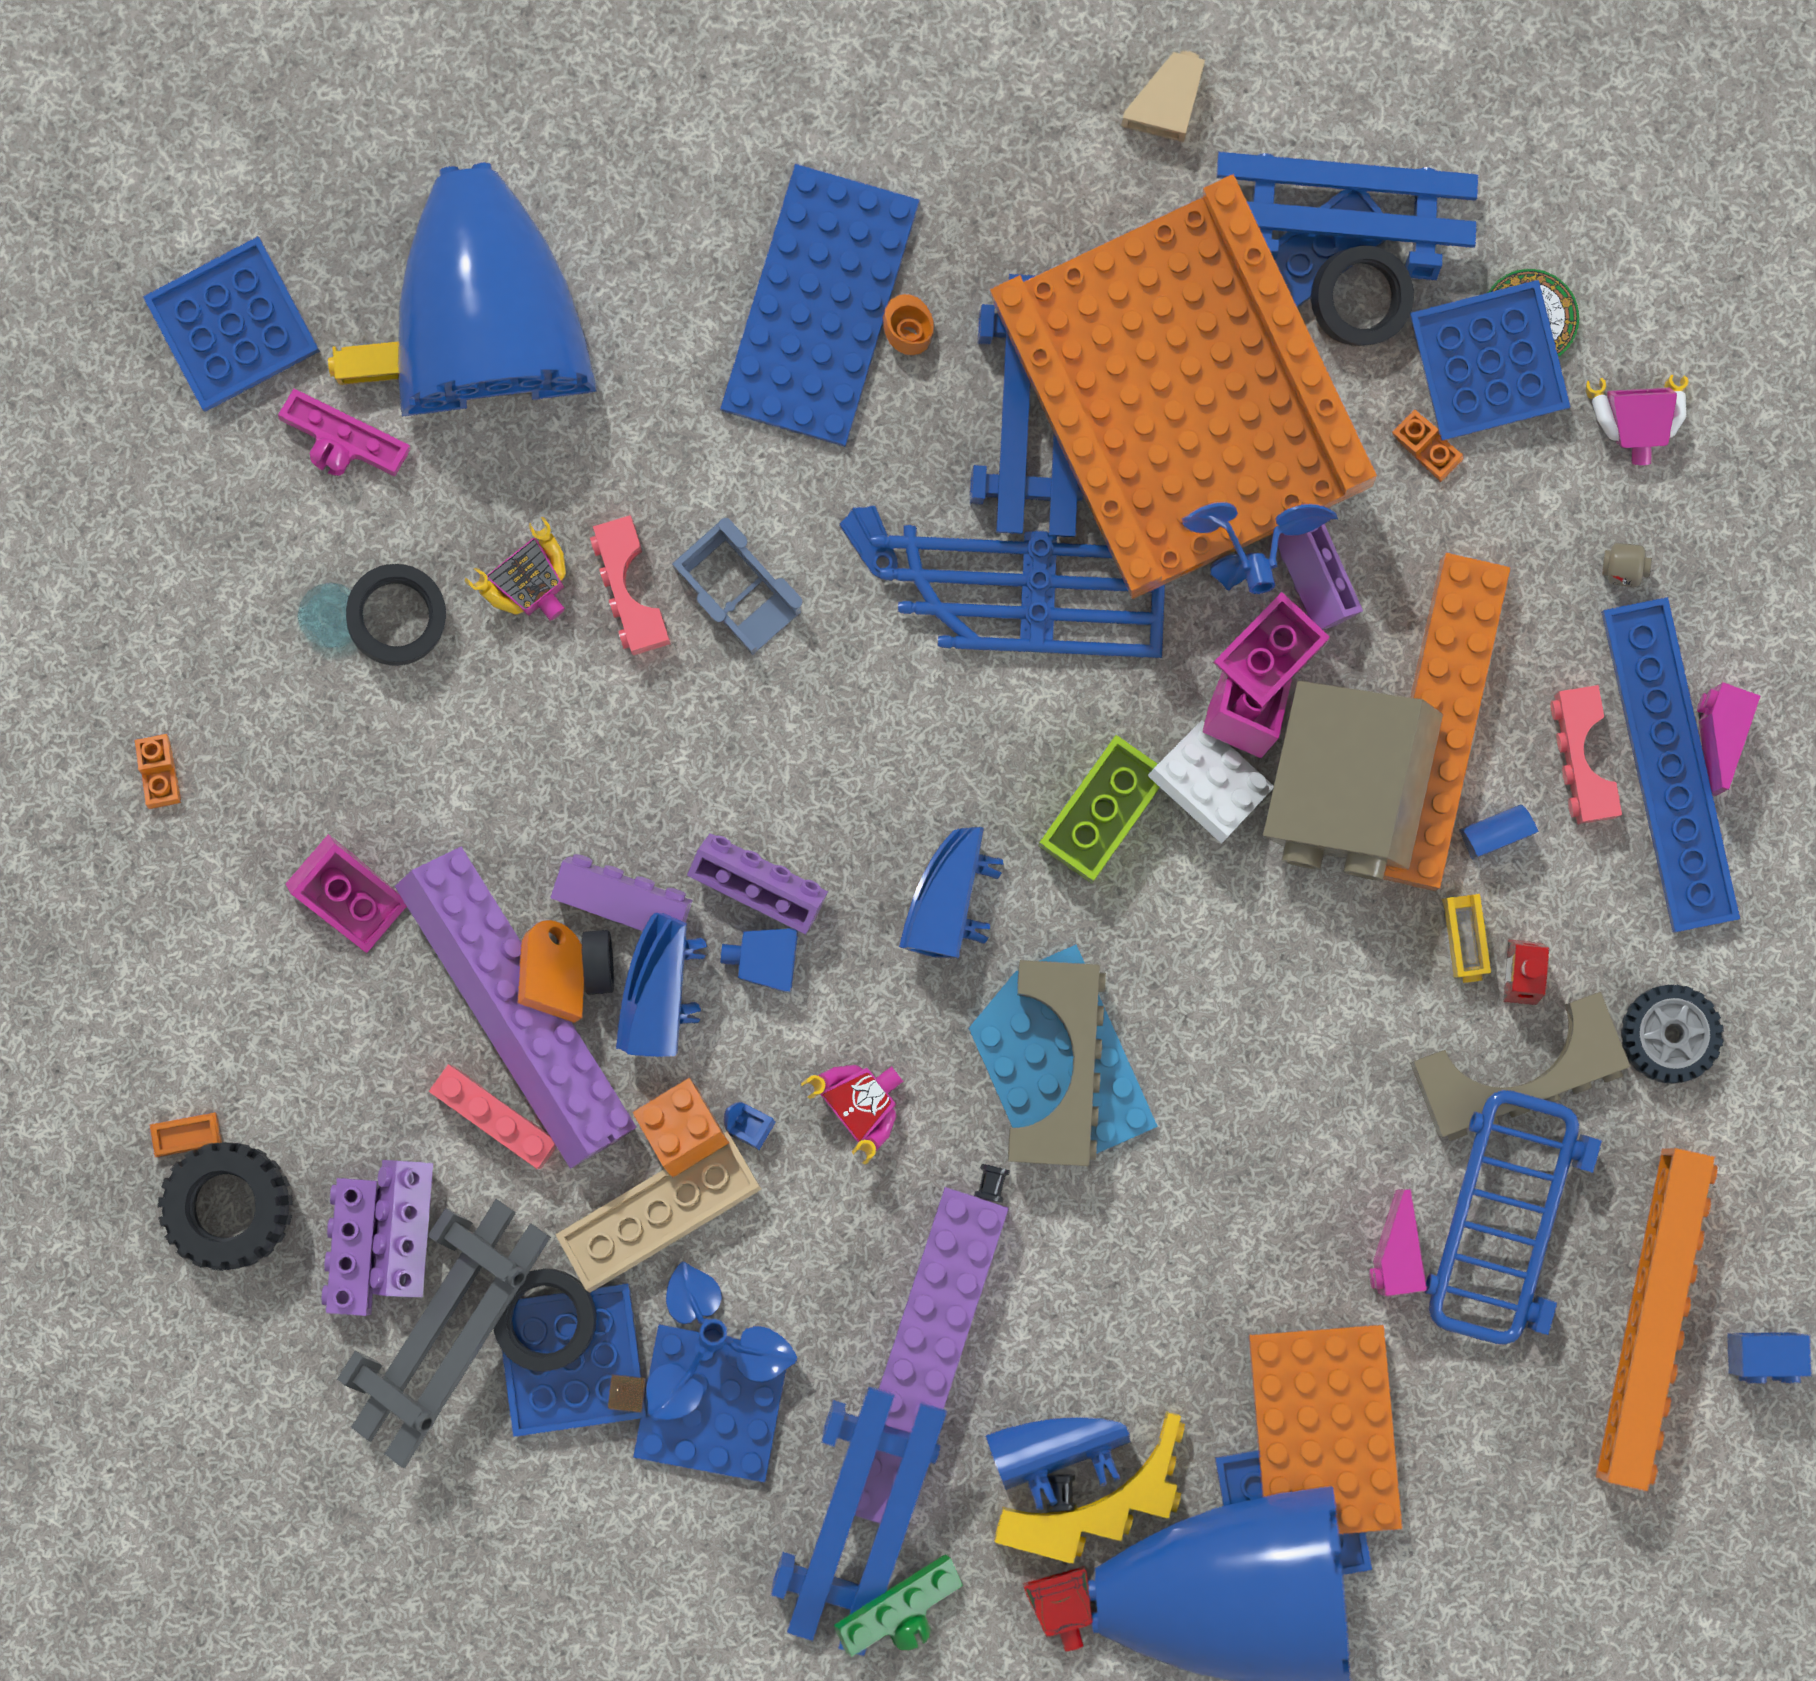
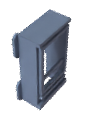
[672,518,802,655]

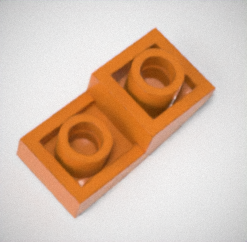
[1392,409,1463,482]
[135,734,181,809]

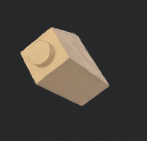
[1121,51,1205,142]

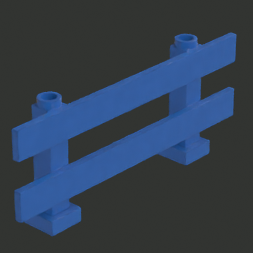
[1216,152,1478,280]
[970,274,1083,538]
[771,1386,947,1656]

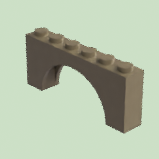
[1008,960,1106,1166]
[1410,992,1630,1141]

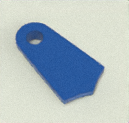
[839,505,898,578]

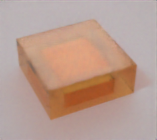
[608,1374,646,1412]

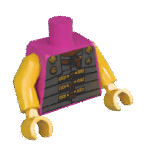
[465,517,566,621]

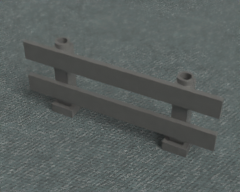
[337,1199,551,1469]

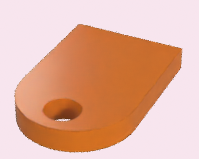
[518,920,584,1023]

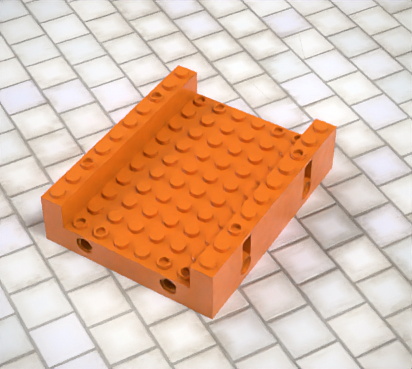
[990,174,1377,599]

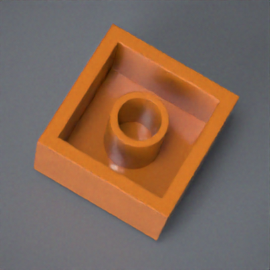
[632,1078,729,1178]

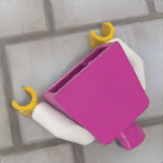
[1585,374,1689,465]

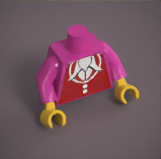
[801,1065,904,1164]

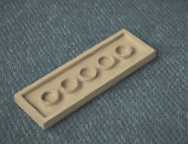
[555,1132,762,1293]

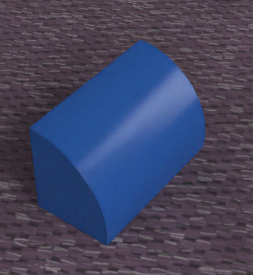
[1459,804,1539,860]

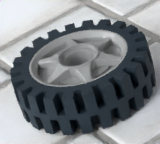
[1621,985,1724,1083]

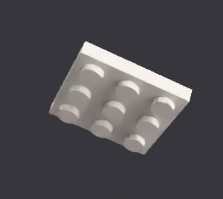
[1148,720,1274,844]

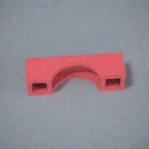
[590,515,671,656]
[1551,685,1622,824]
[428,1064,557,1169]

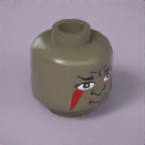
[1602,543,1652,587]

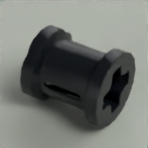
[974,1164,1010,1203]
[1047,1474,1077,1511]

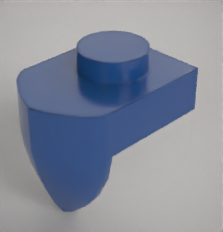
[724,1102,776,1150]

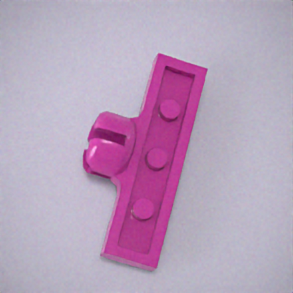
[278,388,410,477]

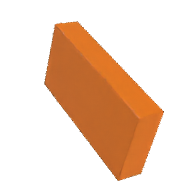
[149,1113,222,1158]

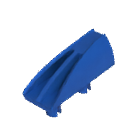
[899,827,1004,959]
[616,912,707,1057]
[985,1417,1131,1510]

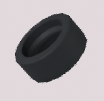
[582,930,614,995]

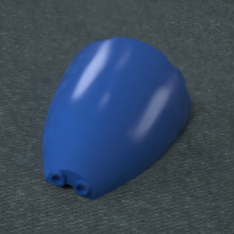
[398,163,597,417]
[1089,1487,1351,1681]

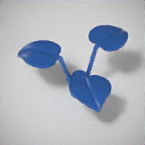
[1181,502,1338,594]
[646,1261,797,1420]

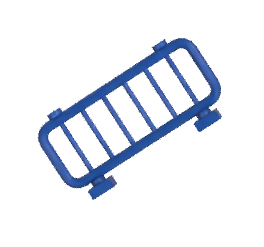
[1424,1090,1602,1345]

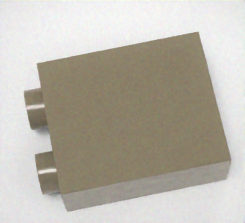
[1263,681,1443,881]

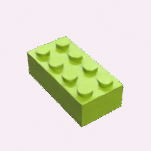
[1038,735,1160,884]

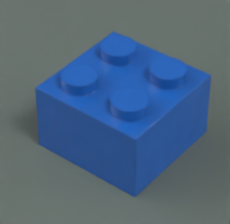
[1727,1332,1811,1383]

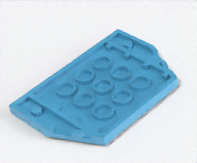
[968,944,1158,1154]

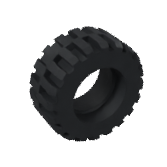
[158,1142,293,1271]

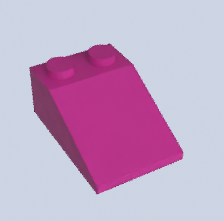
[1213,592,1330,708]
[1202,637,1292,758]
[1697,682,1761,796]
[285,834,407,953]
[1369,1189,1426,1296]

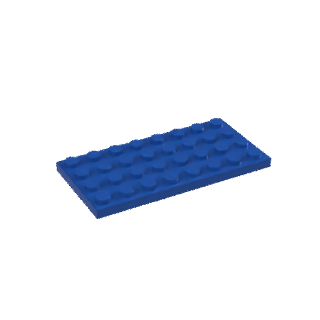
[720,164,920,447]

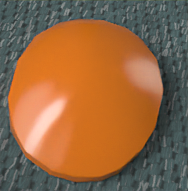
[883,294,934,355]

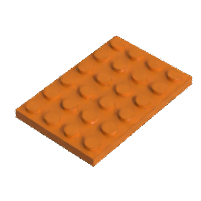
[1248,1324,1402,1534]

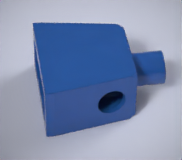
[720,928,798,993]

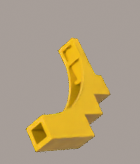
[994,1411,1185,1564]

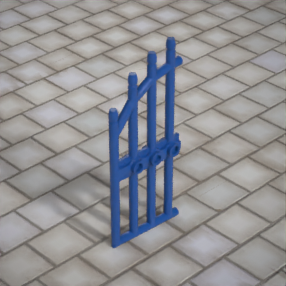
[871,525,1165,658]

